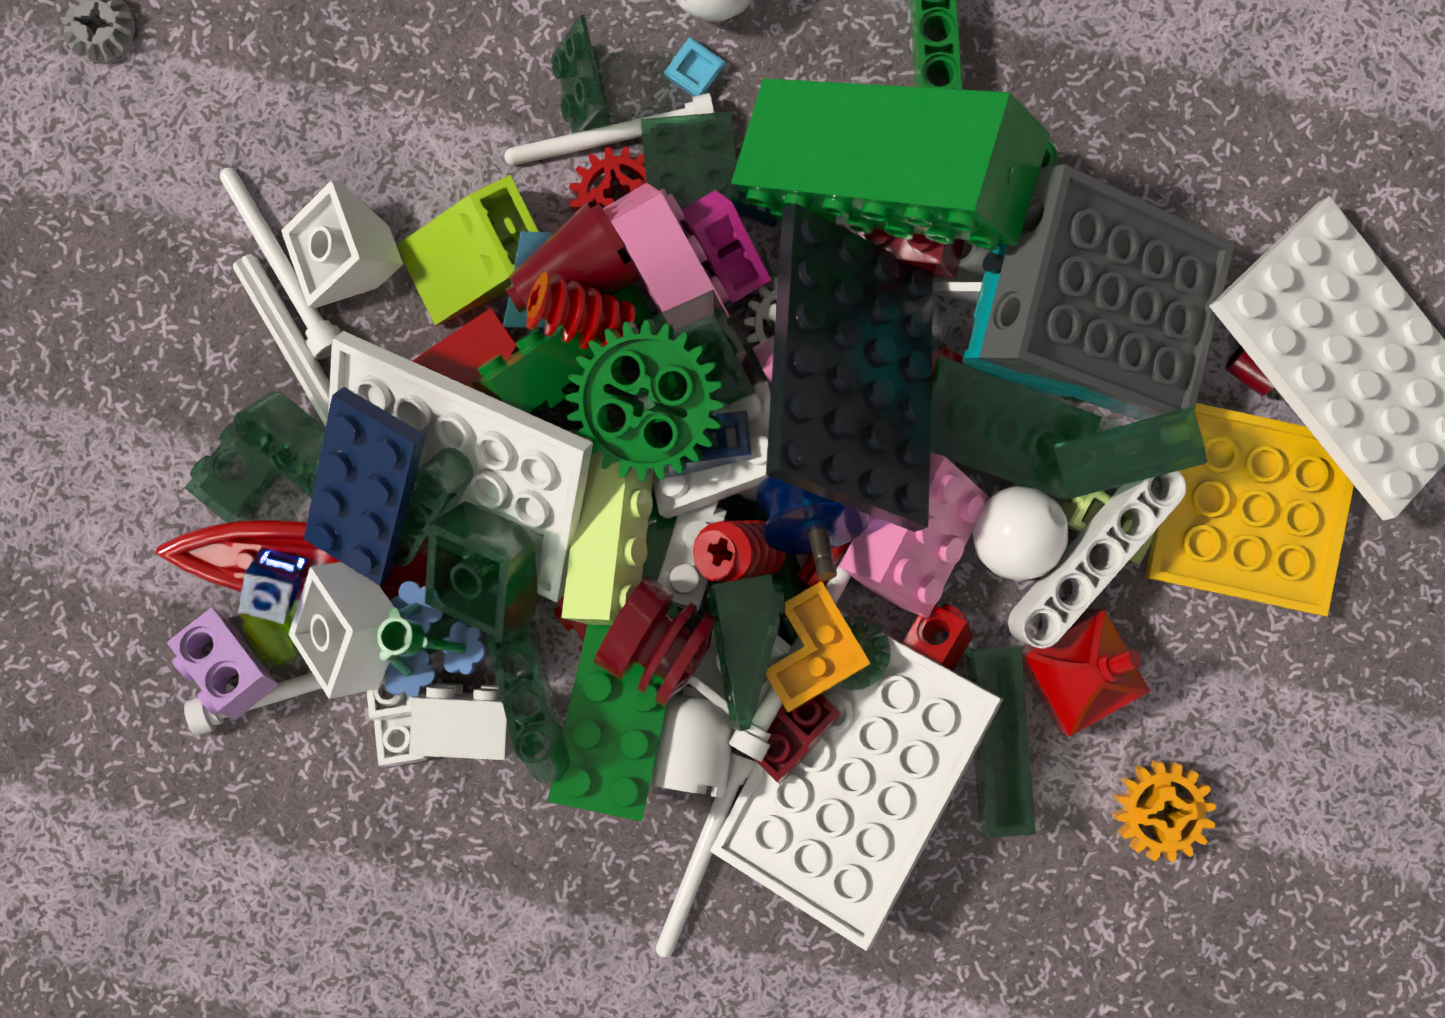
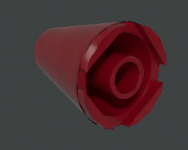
[505,198,642,313]

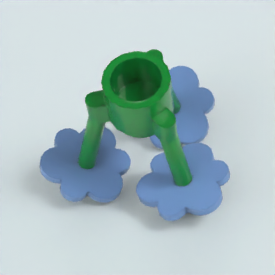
[377,581,487,697]

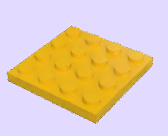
[1144,403,1354,617]

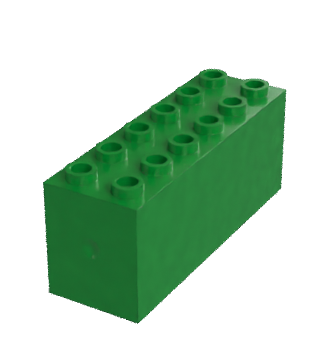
[731,78,1050,250]

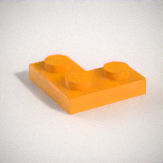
[763,581,871,713]

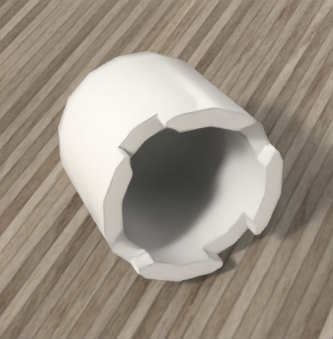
[651,687,734,798]

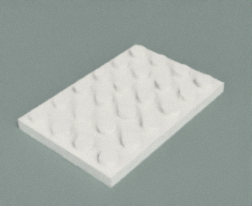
[1209,196,1445,521]
[328,331,593,602]
[710,609,1003,951]

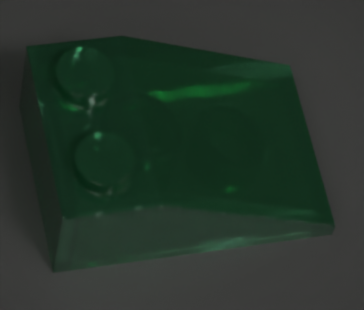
[706,574,785,731]

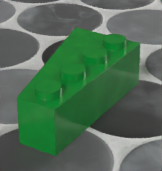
[470,285,660,414]

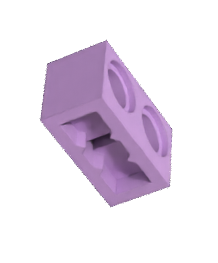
[167,607,279,720]

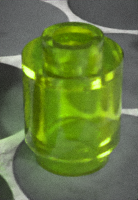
[239,596,300,668]

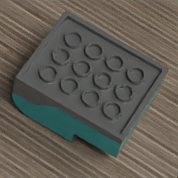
[962,164,1234,423]

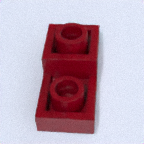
[753,694,841,785]

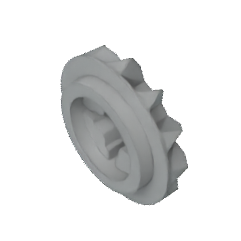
[60,0,135,62]

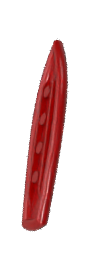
[156,520,464,602]

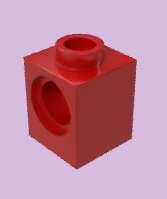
[902,604,974,671]

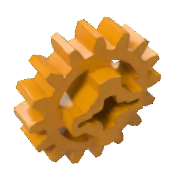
[1112,760,1217,863]

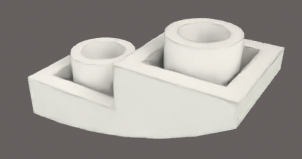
[367,673,427,768]

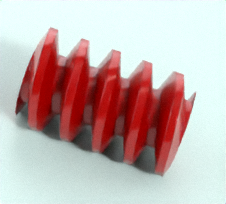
[526,270,635,350]
[693,520,786,582]

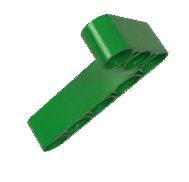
[909,0,1058,168]

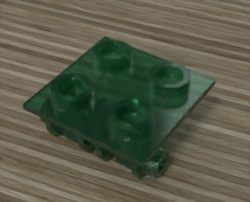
[551,15,611,134]
[641,111,739,207]

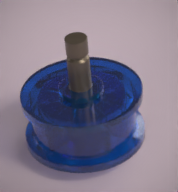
[756,476,869,581]

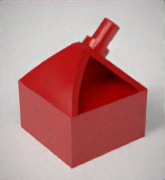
[1014,608,1150,736]

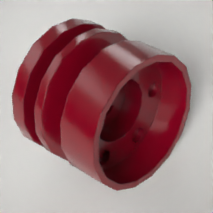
[593,576,718,707]

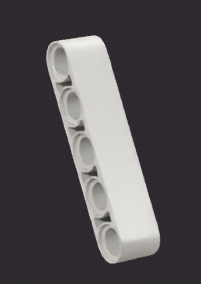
[1008,466,1186,648]

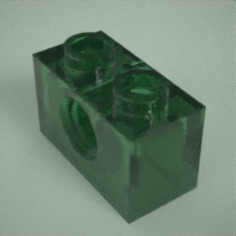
[184,417,297,523]

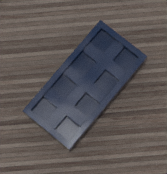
[304,387,426,585]

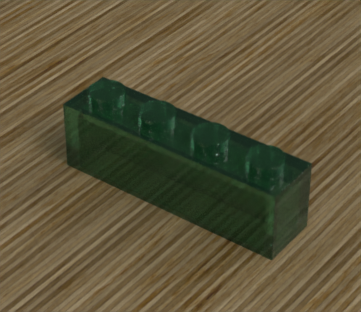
[966,644,1036,838]

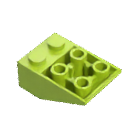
[396,175,539,327]

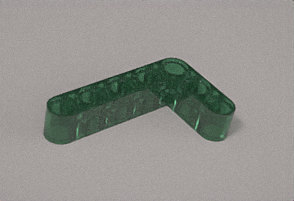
[233,391,473,566]
[420,570,570,783]

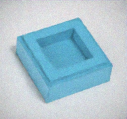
[664,37,726,97]

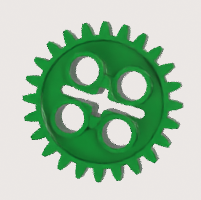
[565,319,727,482]

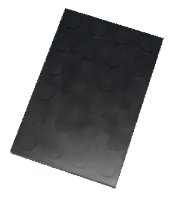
[766,203,933,532]

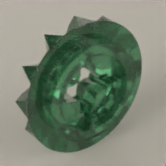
[835,615,891,690]

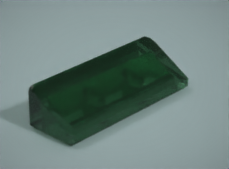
[1054,406,1208,498]

